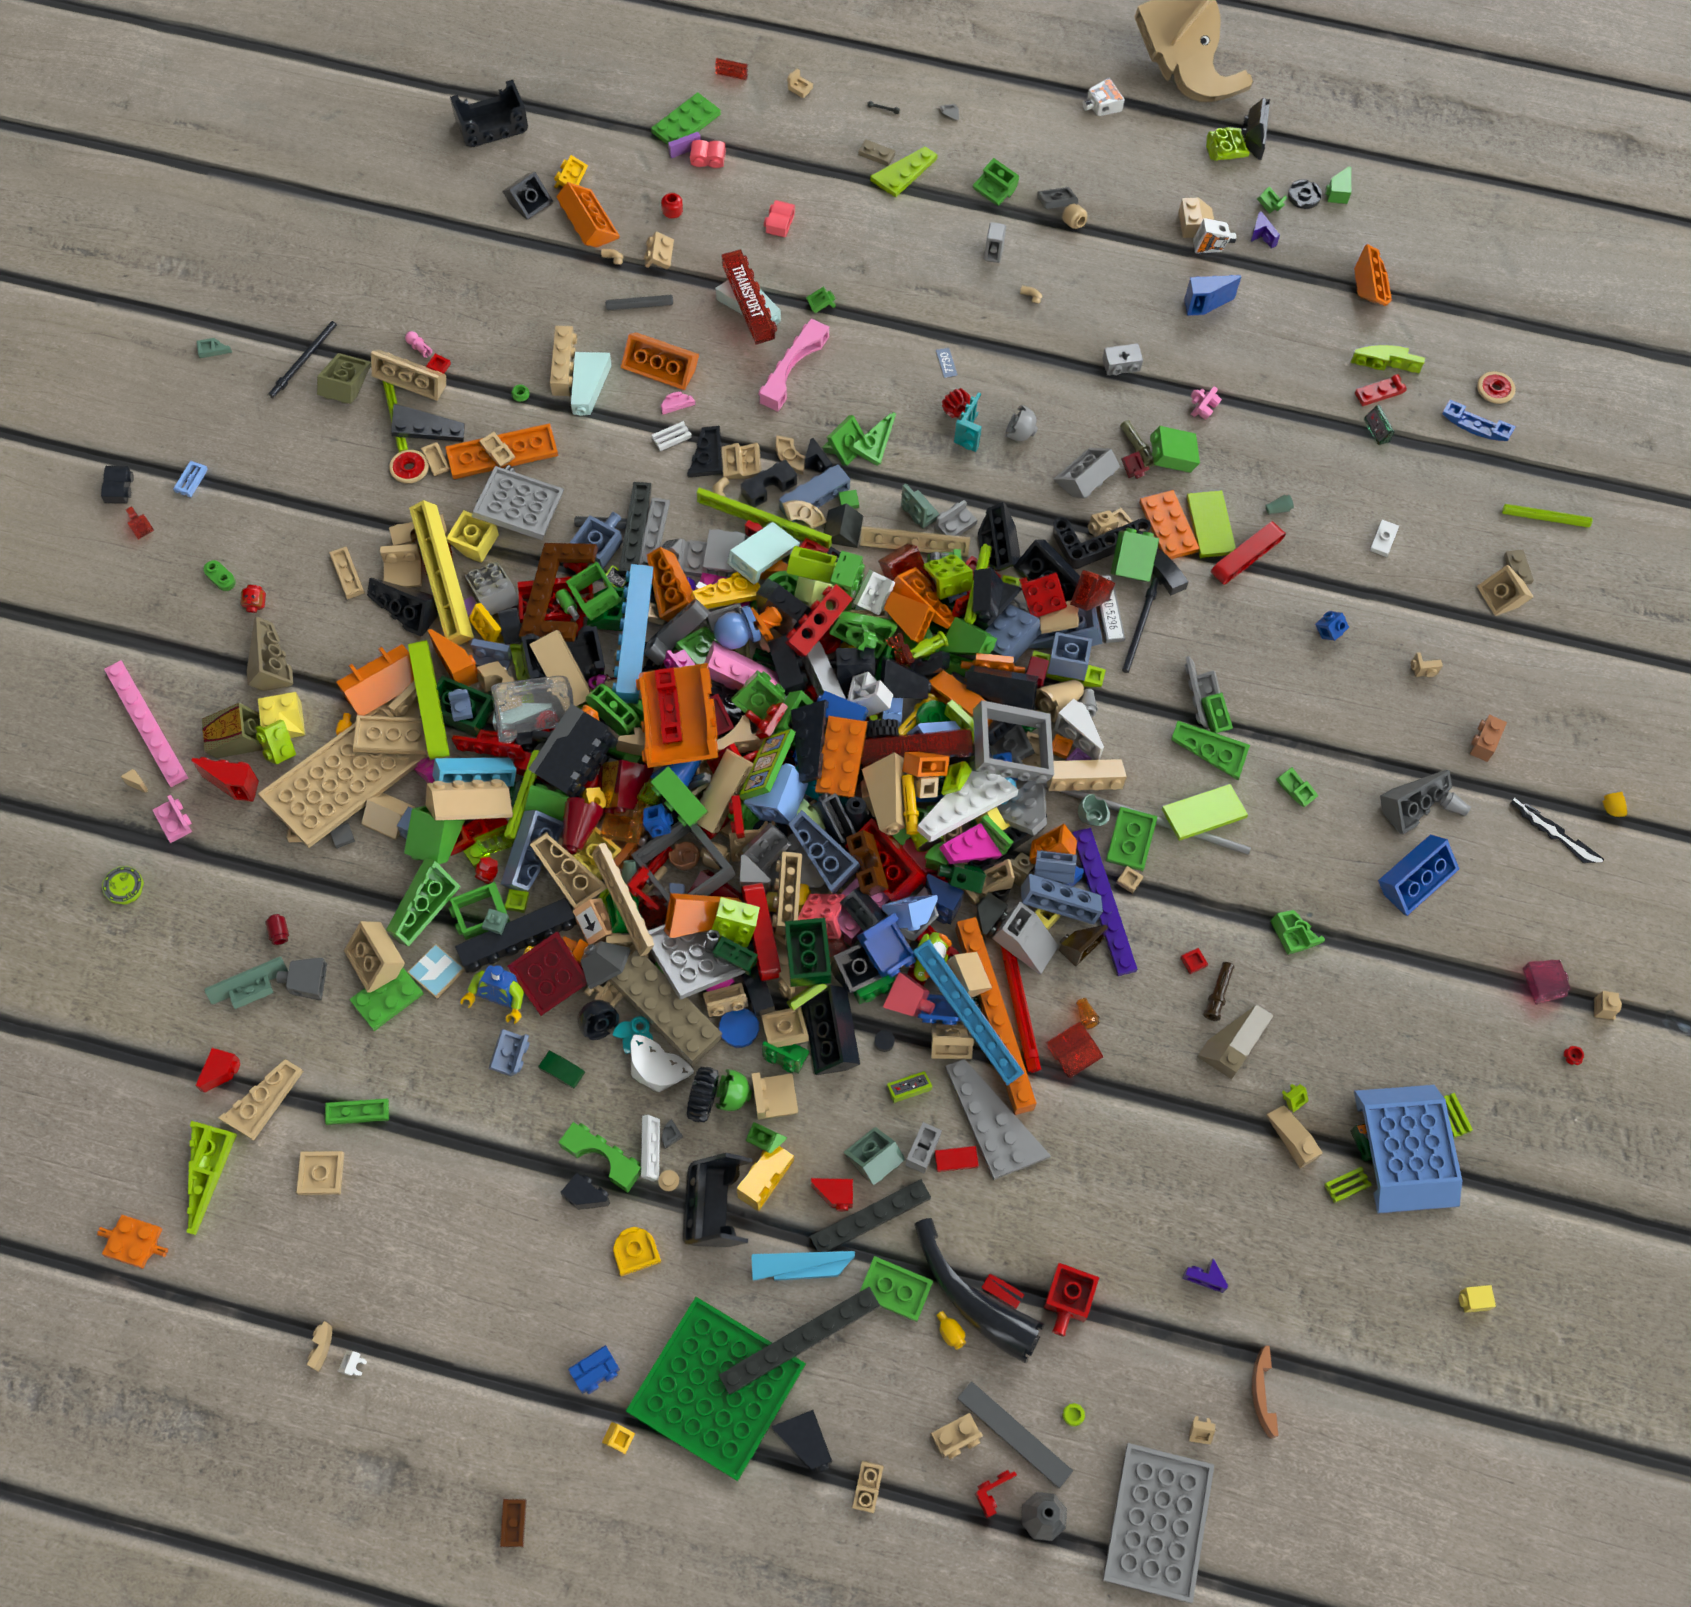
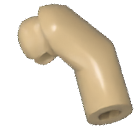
[712,476,729,497]

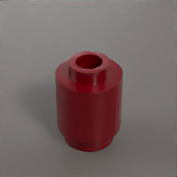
[265,914,289,945]

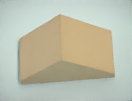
[982,859,1014,893]

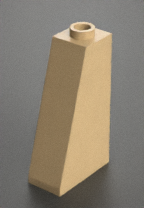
[862,752,906,835]

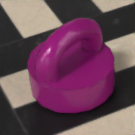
[588,674,607,690]

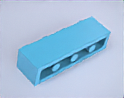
[432,758,516,786]

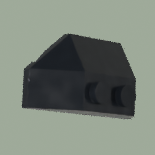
[1242,98,1270,160]
[978,502,1021,572]
[756,578,821,638]

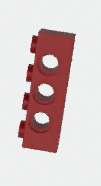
[785,584,853,657]

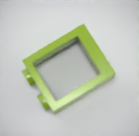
[786,546,837,584]

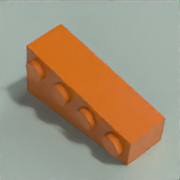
[929,670,993,727]

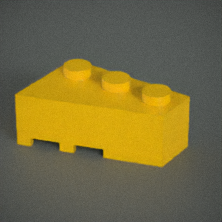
[737,1146,794,1212]

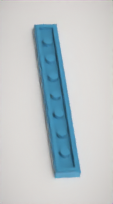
[912,939,1024,1085]

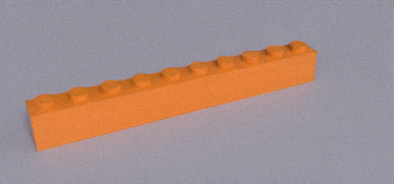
[955,917,1037,1115]

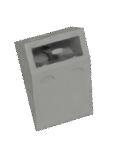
[464,561,519,615]
[992,902,1059,975]

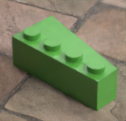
[386,858,461,947]

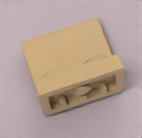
[380,544,422,588]
[752,1072,798,1120]

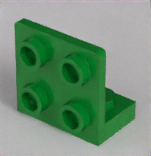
[762,1041,810,1074]

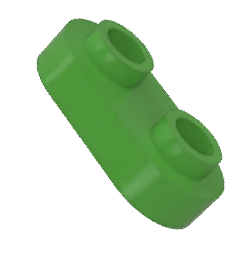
[203,560,236,591]

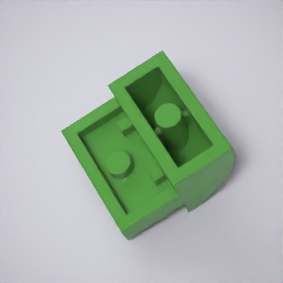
[973,158,1019,206]

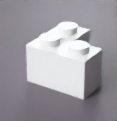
[847,672,893,716]

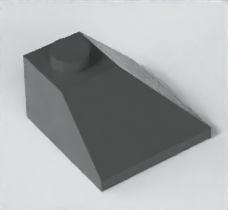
[581,941,631,989]

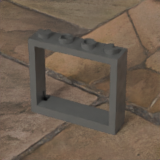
[631,821,736,910]

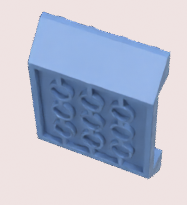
[1354,1085,1462,1213]

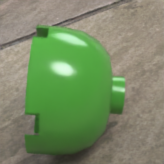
[716,1069,752,1111]

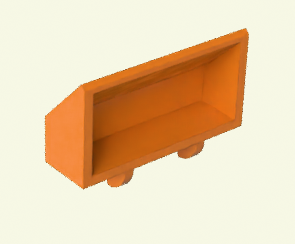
[337,644,414,716]

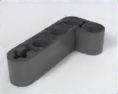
[644,599,710,666]

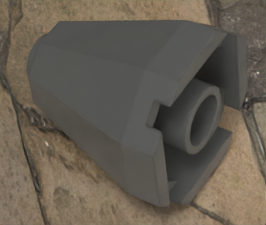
[1021,1492,1067,1541]

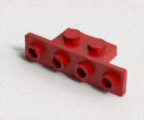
[452,730,526,759]

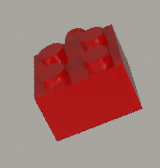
[1043,1263,1100,1337]

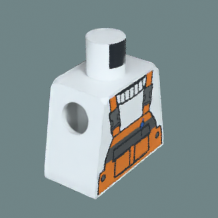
[1082,78,1124,116]
[1193,218,1236,253]

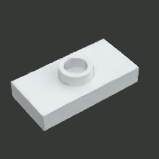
[1370,520,1399,557]

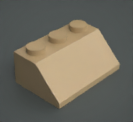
[344,921,405,992]

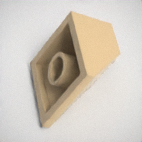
[1477,565,1533,616]

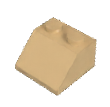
[1179,198,1214,238]

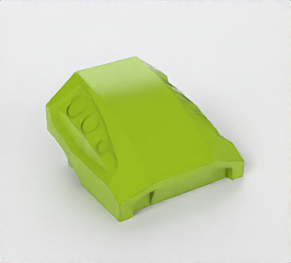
[1206,127,1250,161]

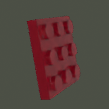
[507,932,587,1016]

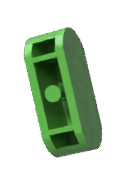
[586,684,640,736]

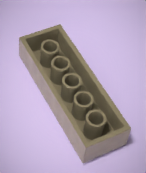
[609,950,722,1067]

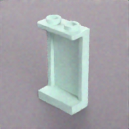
[727,522,800,584]

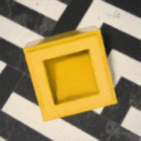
[602,1422,635,1454]

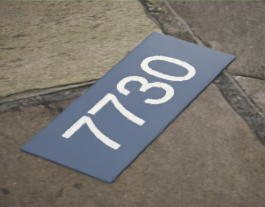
[936,348,957,378]

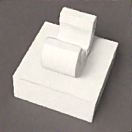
[338,1350,367,1375]

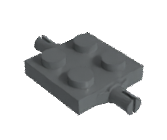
[990,724,1035,764]

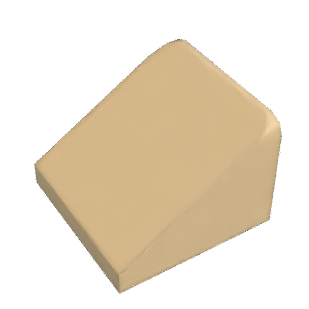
[121,769,148,793]

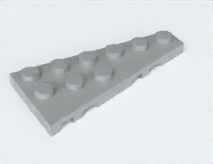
[945,1059,1051,1180]

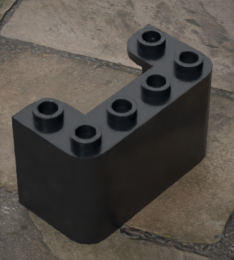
[450,79,528,147]
[520,626,605,692]

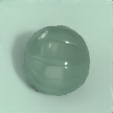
[1078,794,1110,826]

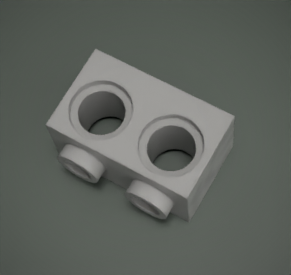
[905,1122,942,1174]

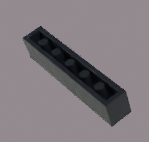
[455,897,577,973]

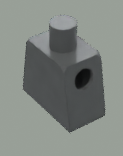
[277,958,327,1001]

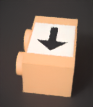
[573,898,614,945]

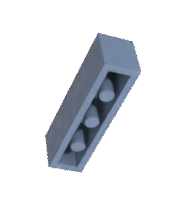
[779,464,850,522]

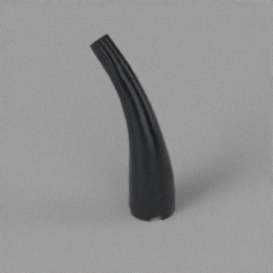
[914,1218,1045,1363]

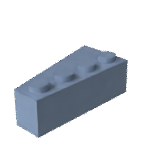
[501,810,563,891]
[788,810,861,894]

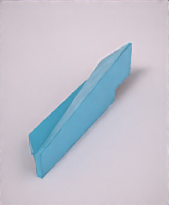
[751,1251,855,1281]

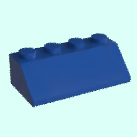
[1378,834,1459,916]

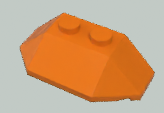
[1354,244,1392,306]

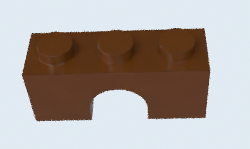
[846,830,889,896]

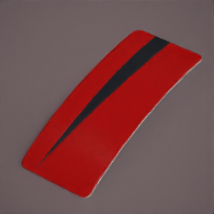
[982,1274,1024,1309]

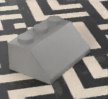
[1054,448,1120,498]

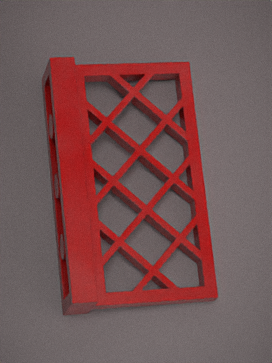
[518,577,594,623]

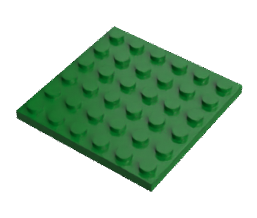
[626,1297,806,1482]

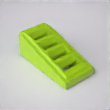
[941,761,972,795]

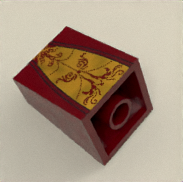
[598,760,654,815]

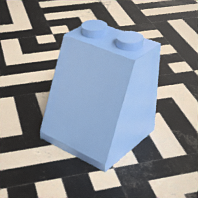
[744,763,808,825]

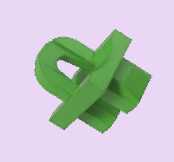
[846,624,878,651]

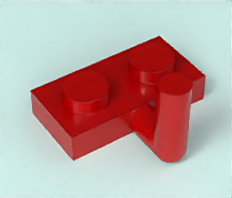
[745,702,788,740]

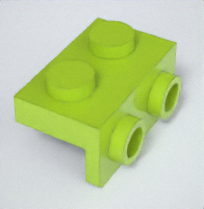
[255,719,296,765]

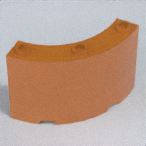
[636,663,718,768]

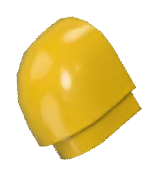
[582,787,606,808]
[1602,792,1627,817]

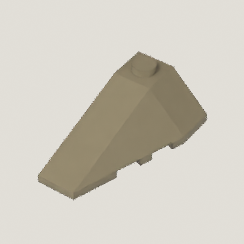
[247,617,293,691]
[1197,1004,1274,1079]

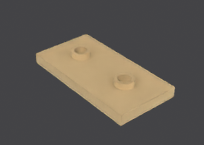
[352,715,428,755]

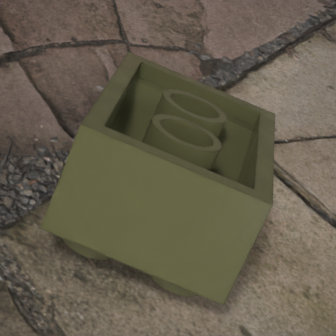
[317,353,371,404]

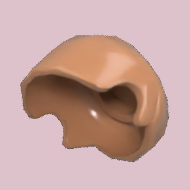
[669,841,700,871]

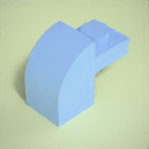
[883,698,903,727]

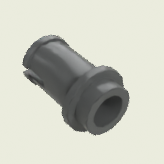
[703,930,720,953]

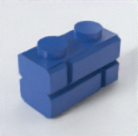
[568,1345,620,1394]

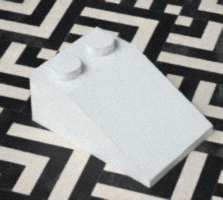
[1054,699,1104,760]

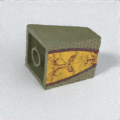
[202,703,263,758]

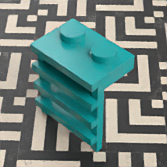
[954,392,982,452]

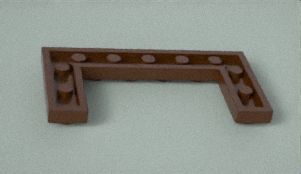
[519,543,598,642]

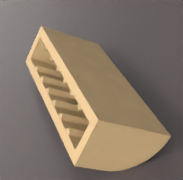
[529,630,591,712]
[697,749,754,833]

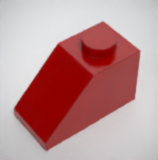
[195,1048,240,1092]
[811,1178,853,1212]

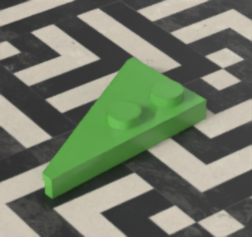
[849,412,896,466]

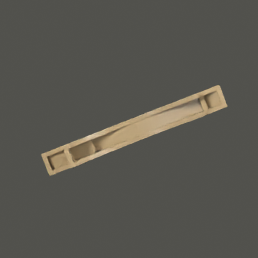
[616,715,764,760]

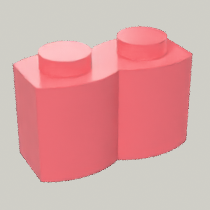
[690,140,726,168]
[764,200,795,237]

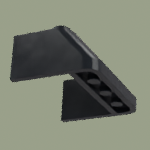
[683,1152,753,1247]

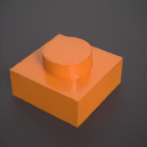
[1052,734,1074,759]

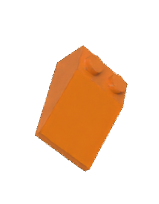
[428,629,479,686]

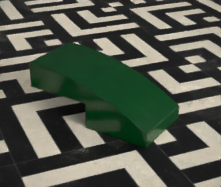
[538,1050,585,1089]

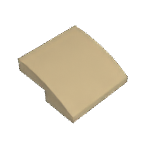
[721,443,761,479]
[1040,600,1079,634]

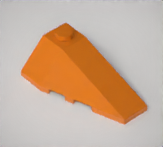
[892,567,955,629]

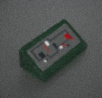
[1364,405,1395,445]

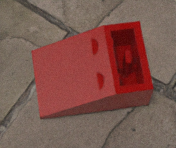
[191,757,259,802]

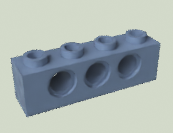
[1021,874,1103,925]

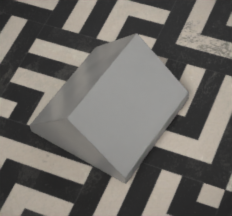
[740,854,771,894]

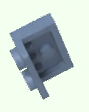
[488,1029,529,1076]

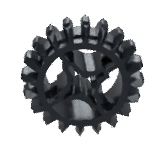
[686,1067,719,1123]

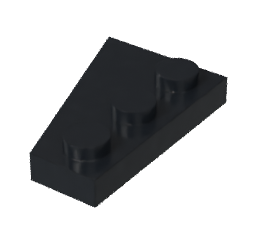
[687,426,723,478]

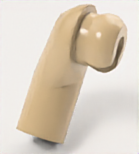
[601,249,624,265]
[1020,285,1042,304]

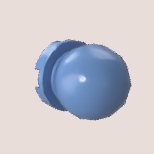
[714,605,761,649]

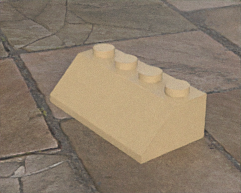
[371,350,446,401]
[425,779,513,821]

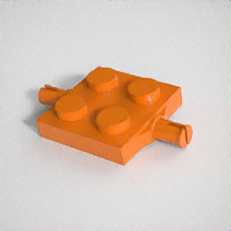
[961,653,1025,674]
[97,1215,168,1269]

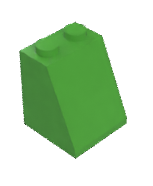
[404,805,465,864]

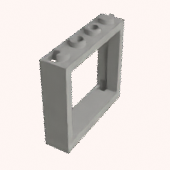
[973,700,1054,784]

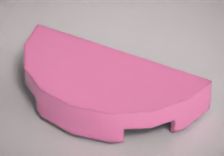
[661,392,695,415]

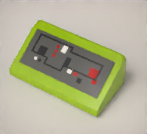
[887,1071,932,1103]

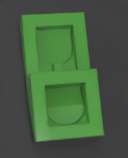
[1276,767,1318,807]

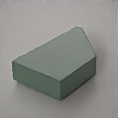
[196,338,232,358]

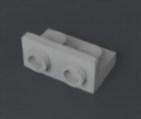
[936,500,977,536]

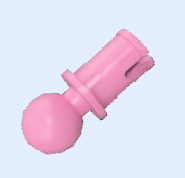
[405,331,432,358]

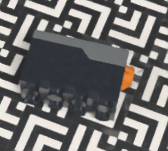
[529,704,619,798]

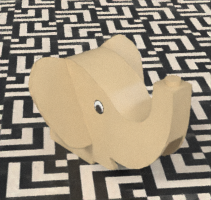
[1134,0,1253,102]

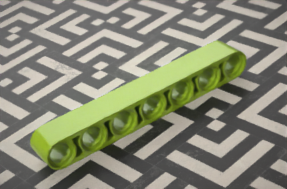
[408,640,450,760]

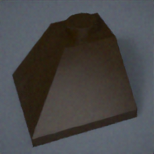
[1059,925,1108,966]

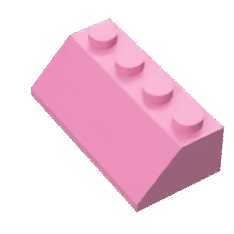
[704,641,780,691]

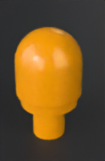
[336,713,352,736]

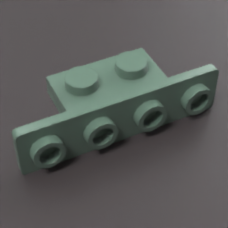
[204,957,288,1009]

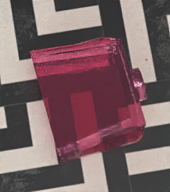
[1522,959,1571,1005]

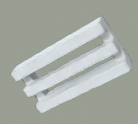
[652,421,692,451]

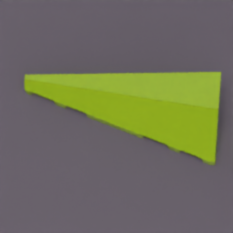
[187,1121,237,1235]

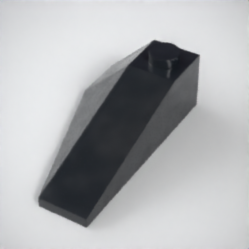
[367,578,438,636]

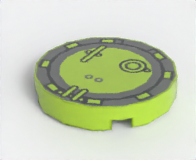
[102,866,144,905]

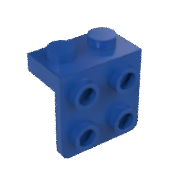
[918,994,961,1025]

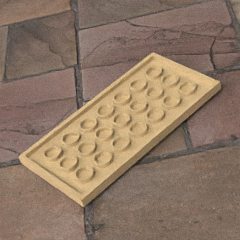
[258,705,429,848]

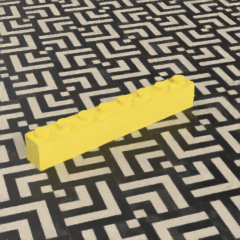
[409,500,474,645]

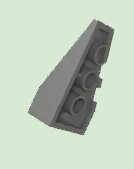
[1380,770,1452,834]

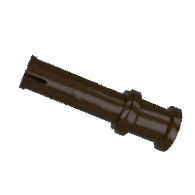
[1203,962,1234,1021]

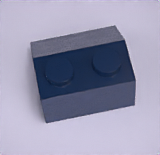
[925,874,964,925]

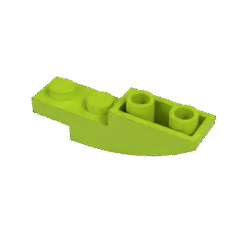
[1351,345,1425,373]

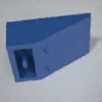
[1184,275,1241,316]

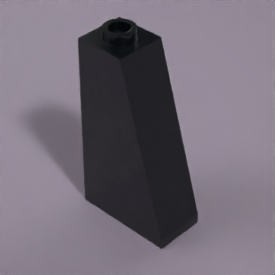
[964,665,1039,711]

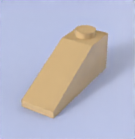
[1266,1105,1323,1168]

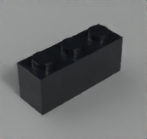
[768,635,809,696]

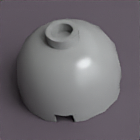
[1005,405,1038,441]

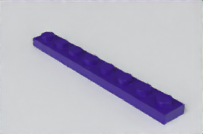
[1072,828,1138,976]

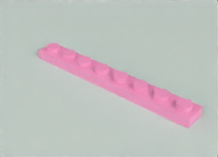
[104,660,188,787]

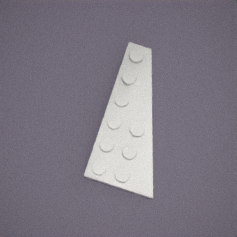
[917,771,1018,842]

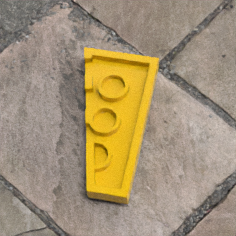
[690,572,761,609]

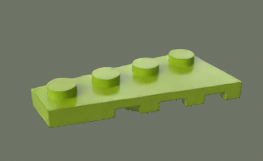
[870,146,938,198]

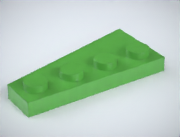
[1171,721,1250,780]

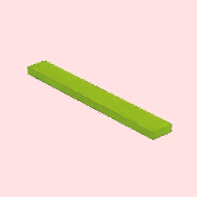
[697,487,832,549]

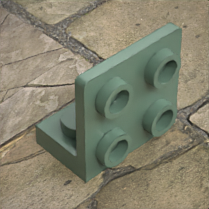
[901,483,939,529]

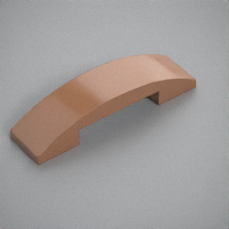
[1252,1346,1278,1439]

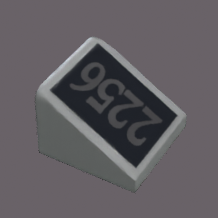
[661,538,682,556]

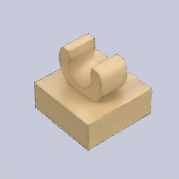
[1189,1416,1215,1445]

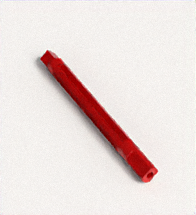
[997,930,1041,1073]

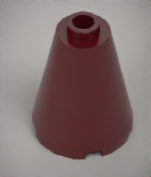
[562,797,603,855]

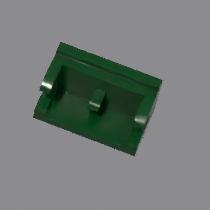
[713,936,758,975]

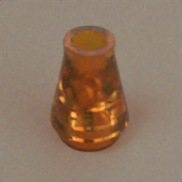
[1076,998,1100,1029]

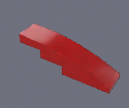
[450,818,509,856]

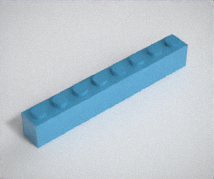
[612,564,653,704]

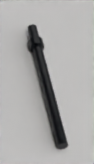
[268,321,337,398]
[1122,577,1160,673]

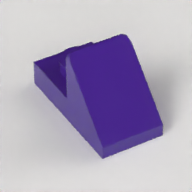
[1251,212,1280,248]
[1182,1258,1228,1293]

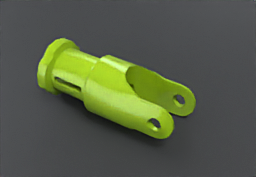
[907,631,949,661]

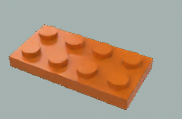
[1139,490,1200,559]
[815,716,867,798]

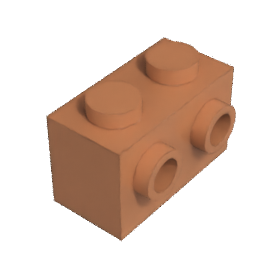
[1470,714,1507,762]

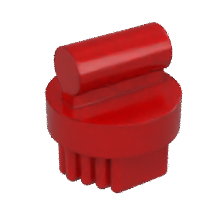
[475,857,498,884]

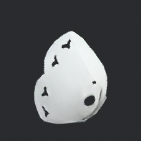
[631,1035,694,1092]

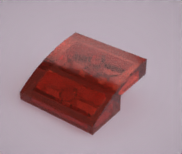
[1046,1022,1104,1078]

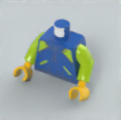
[460,965,524,1024]

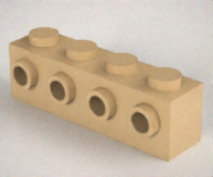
[550,326,577,396]
[1046,759,1127,791]
[772,852,802,935]

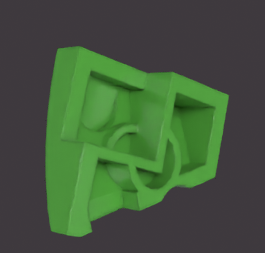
[1271,910,1325,955]

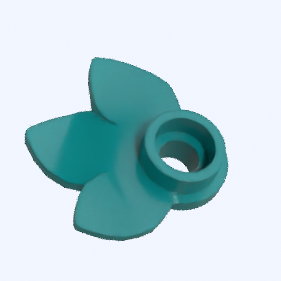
[613,1016,653,1054]

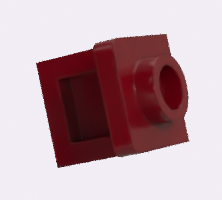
[1121,451,1150,479]

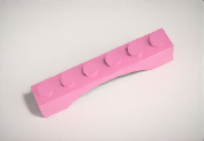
[759,319,829,412]

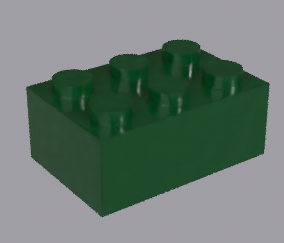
[437,675,494,737]
[785,918,832,987]

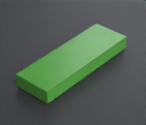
[325,1098,389,1125]

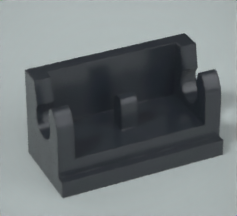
[840,886,886,931]

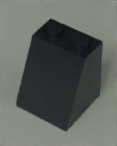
[836,647,875,699]

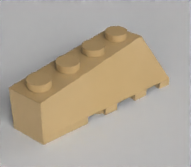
[530,832,607,909]

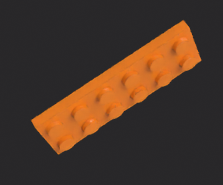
[445,423,558,480]

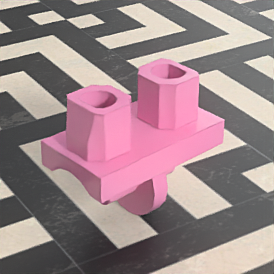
[1191,386,1222,420]

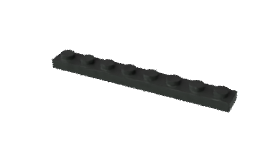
[719,1287,880,1395]

